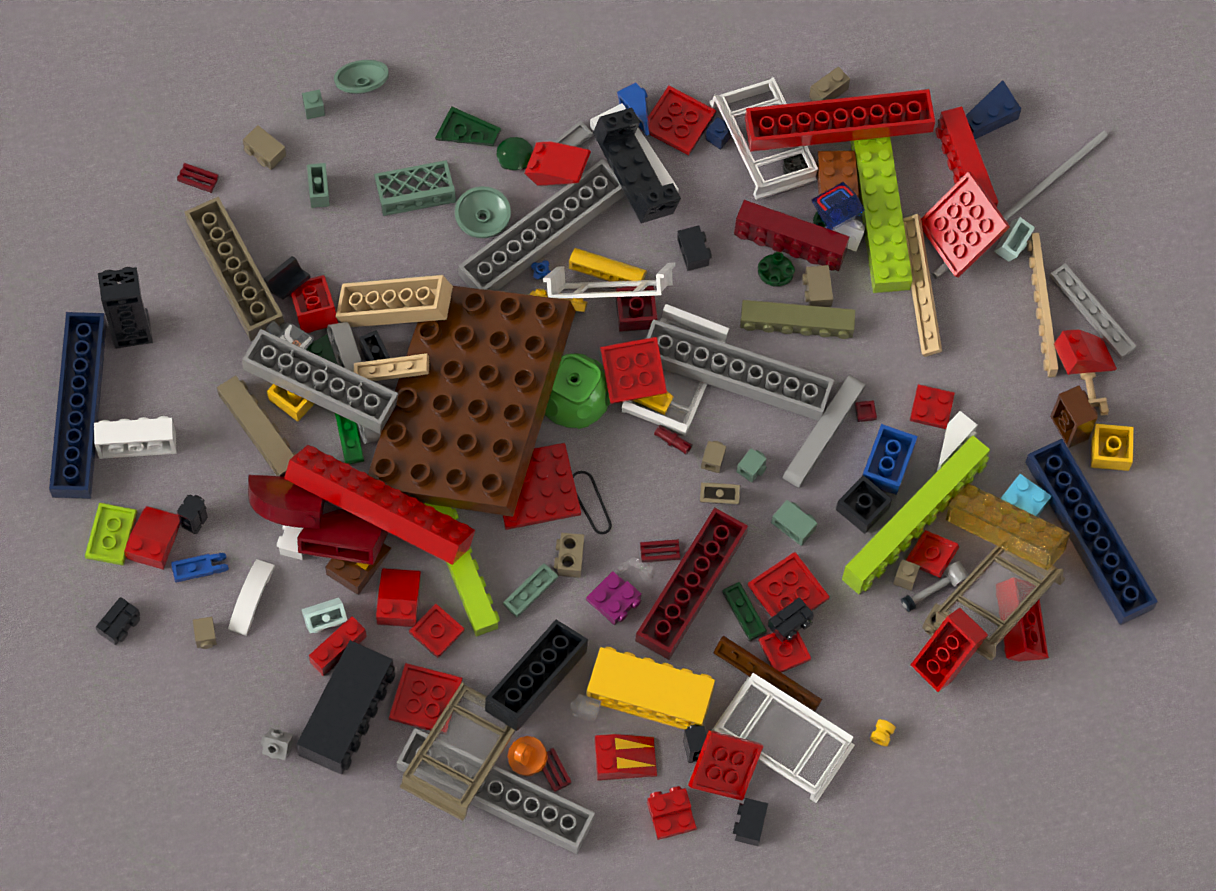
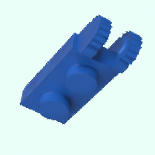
[171,553,229,583]

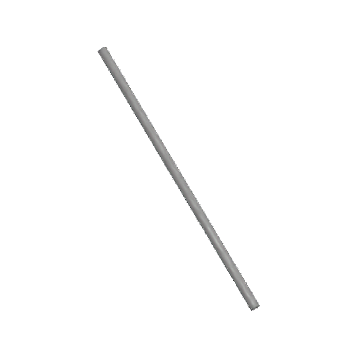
[932,131,1108,279]

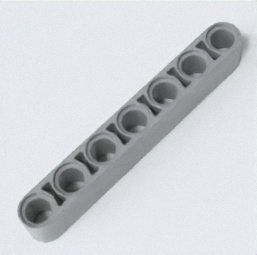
[327,322,381,444]
[783,375,866,488]

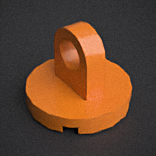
[508,736,548,777]

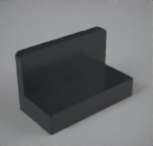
[264,256,311,300]

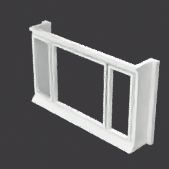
[709,77,818,200]
[543,263,675,299]

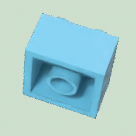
[995,474,1051,532]

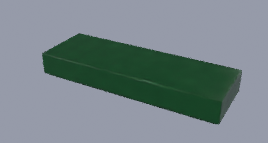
[722,582,767,641]

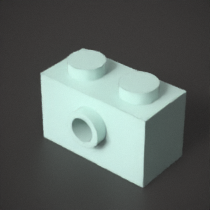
[994,217,1035,262]

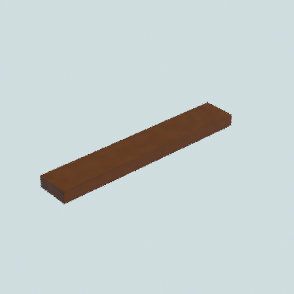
[713,636,823,712]

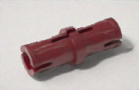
[654,424,693,455]

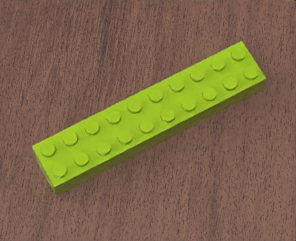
[850,137,913,293]
[842,435,990,594]

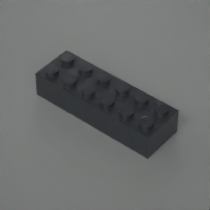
[485,619,588,731]

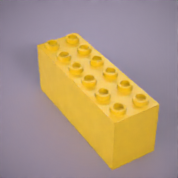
[587,647,715,730]

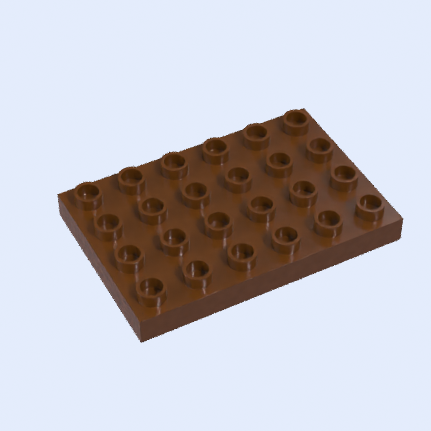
[368,286,576,517]

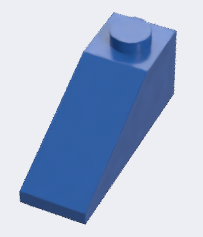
[617,83,649,136]

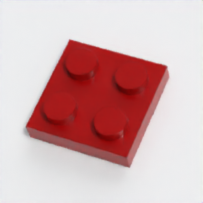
[910,384,955,429]
[906,530,960,578]
[409,604,465,658]
[759,631,811,673]

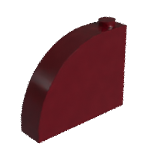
[248,475,325,529]
[297,509,389,565]

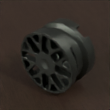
[783,153,808,175]

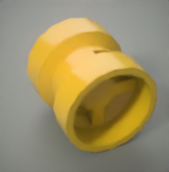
[870,719,896,746]

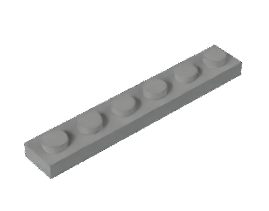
[1050,263,1137,359]

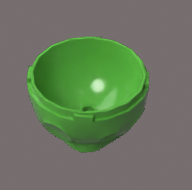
[544,353,610,429]

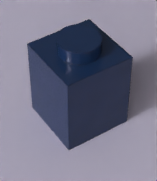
[706,117,732,150]

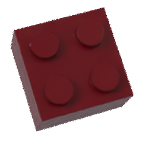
[615,285,657,332]

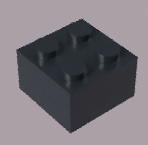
[836,475,892,534]

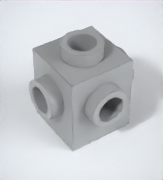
[261,728,293,760]

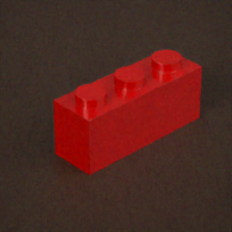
[309,616,367,676]

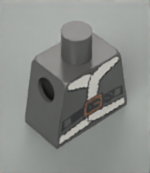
[266,321,314,350]

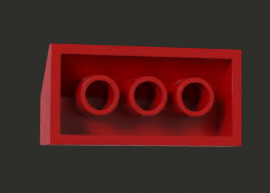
[995,578,1049,662]

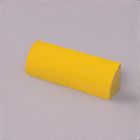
[569,248,647,282]

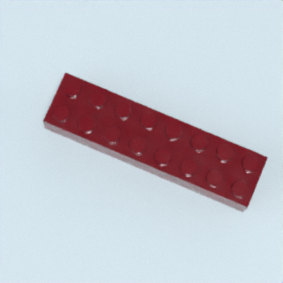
[635,507,748,660]

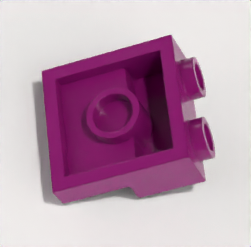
[586,571,642,625]

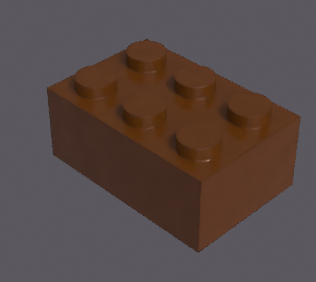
[1050,385,1098,448]

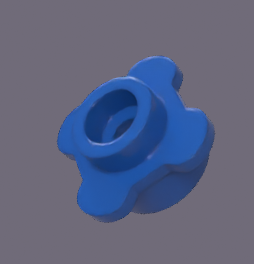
[531,260,551,280]

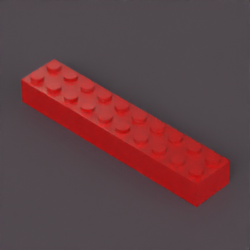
[745,89,936,151]
[284,445,475,565]

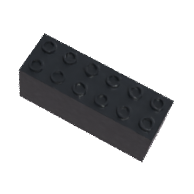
[297,640,396,775]

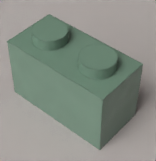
[307,163,330,208]
[771,500,817,546]

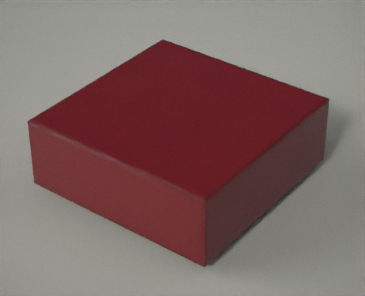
[855,400,877,422]

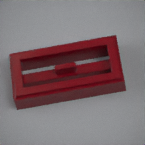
[177,163,219,193]
[640,539,681,563]
[542,748,572,792]

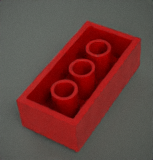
[910,608,988,692]

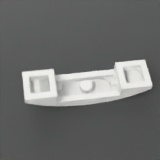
[228,559,275,636]

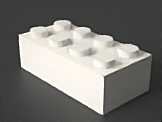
[94,416,177,459]

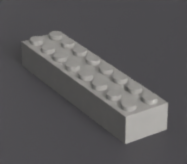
[242,329,398,434]

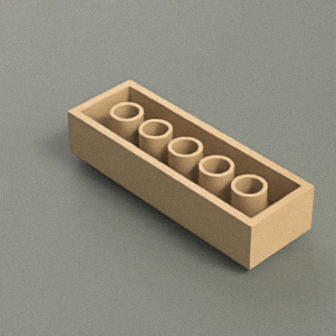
[336,275,453,327]

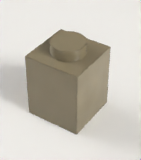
[701,441,726,473]
[893,559,920,591]
[193,616,217,649]

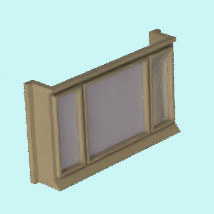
[933,536,1065,661]
[400,682,522,821]

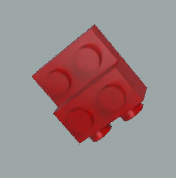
[647,786,696,840]

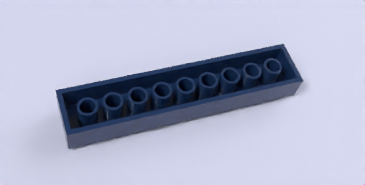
[49,312,107,499]
[1025,439,1158,625]

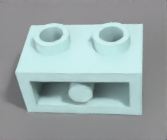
[301,597,347,633]

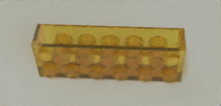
[946,483,1070,571]

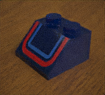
[811,182,865,230]

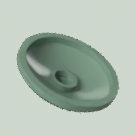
[334,60,389,94]
[455,186,511,238]

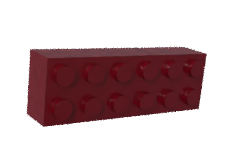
[734,200,850,271]

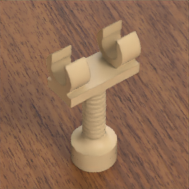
[1080,372,1109,416]

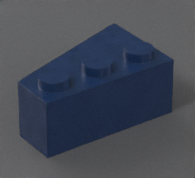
[966,80,1021,139]

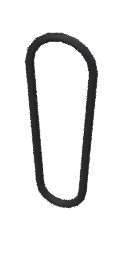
[573,470,612,534]

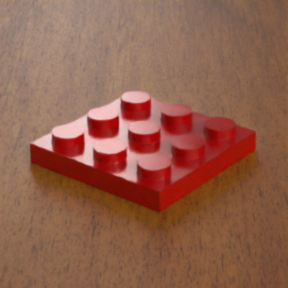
[641,85,716,156]
[600,337,667,404]
[748,552,830,617]
[389,663,463,735]
[688,730,763,801]

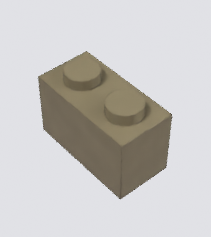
[809,66,850,101]
[243,125,286,170]
[802,265,833,307]
[700,482,741,505]

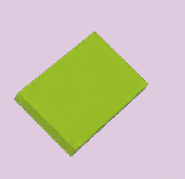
[85,503,138,565]

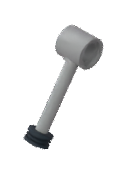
[901,561,969,612]

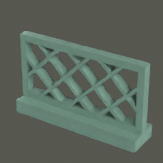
[374,160,456,216]

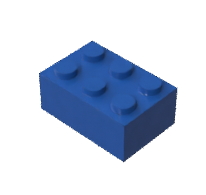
[863,424,918,495]

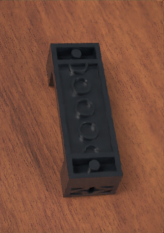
[593,108,681,224]
[98,267,153,349]

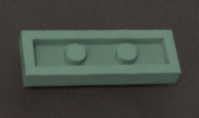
[503,563,558,618]

